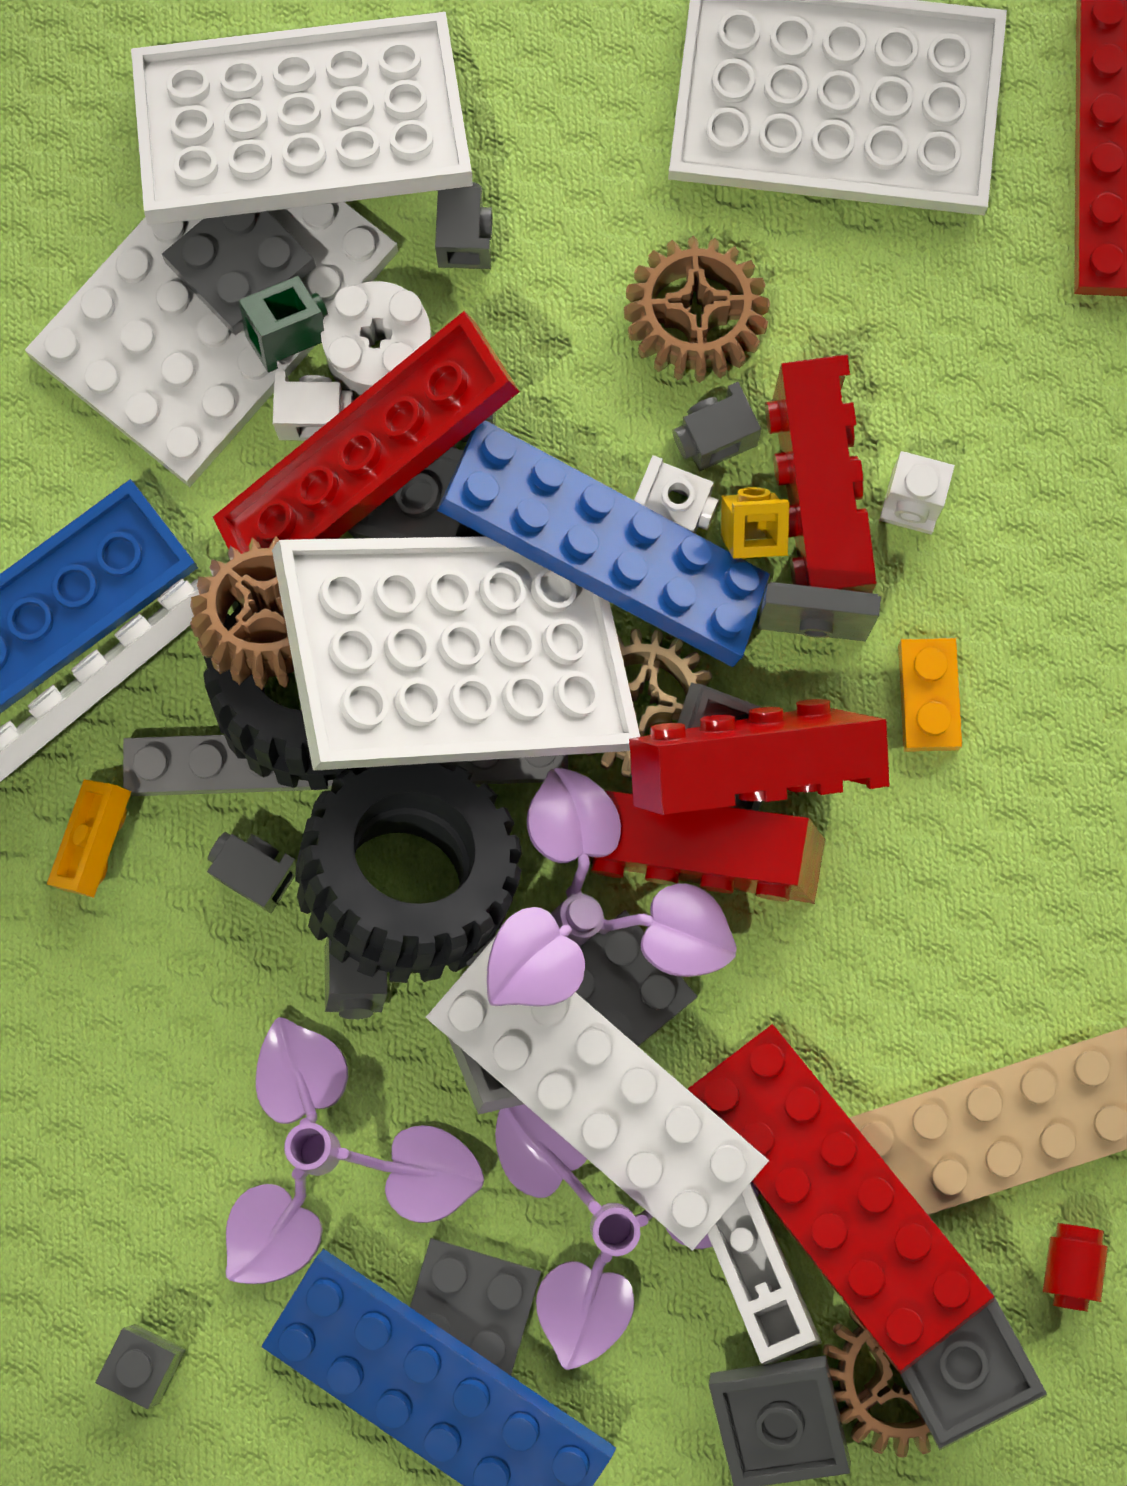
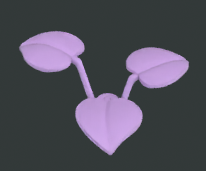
[487,768,737,1007]
[226,1017,485,1284]
[495,1104,760,1370]

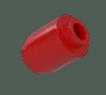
[1043,1223,1108,1312]

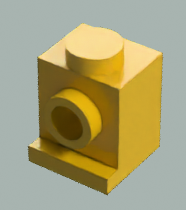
[721,487,789,559]

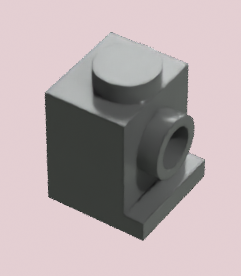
[435,182,492,269]
[672,382,762,472]
[207,832,297,914]

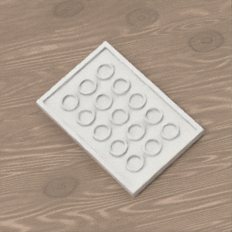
[668,0,1007,216]
[131,12,473,225]
[25,202,398,487]
[272,537,640,770]

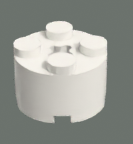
[321,281,432,400]

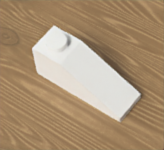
[707,1183,822,1365]

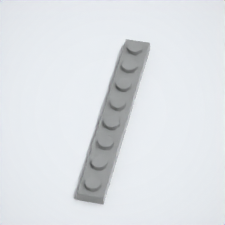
[123,735,568,796]

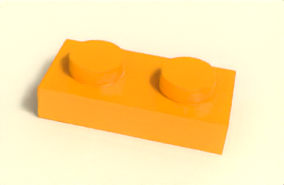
[898,638,962,752]
[47,779,131,898]

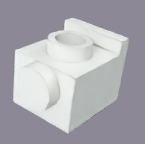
[273,371,354,441]
[879,451,955,535]
[634,455,719,534]

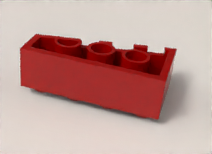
[765,354,877,593]
[629,699,890,815]
[589,790,825,904]

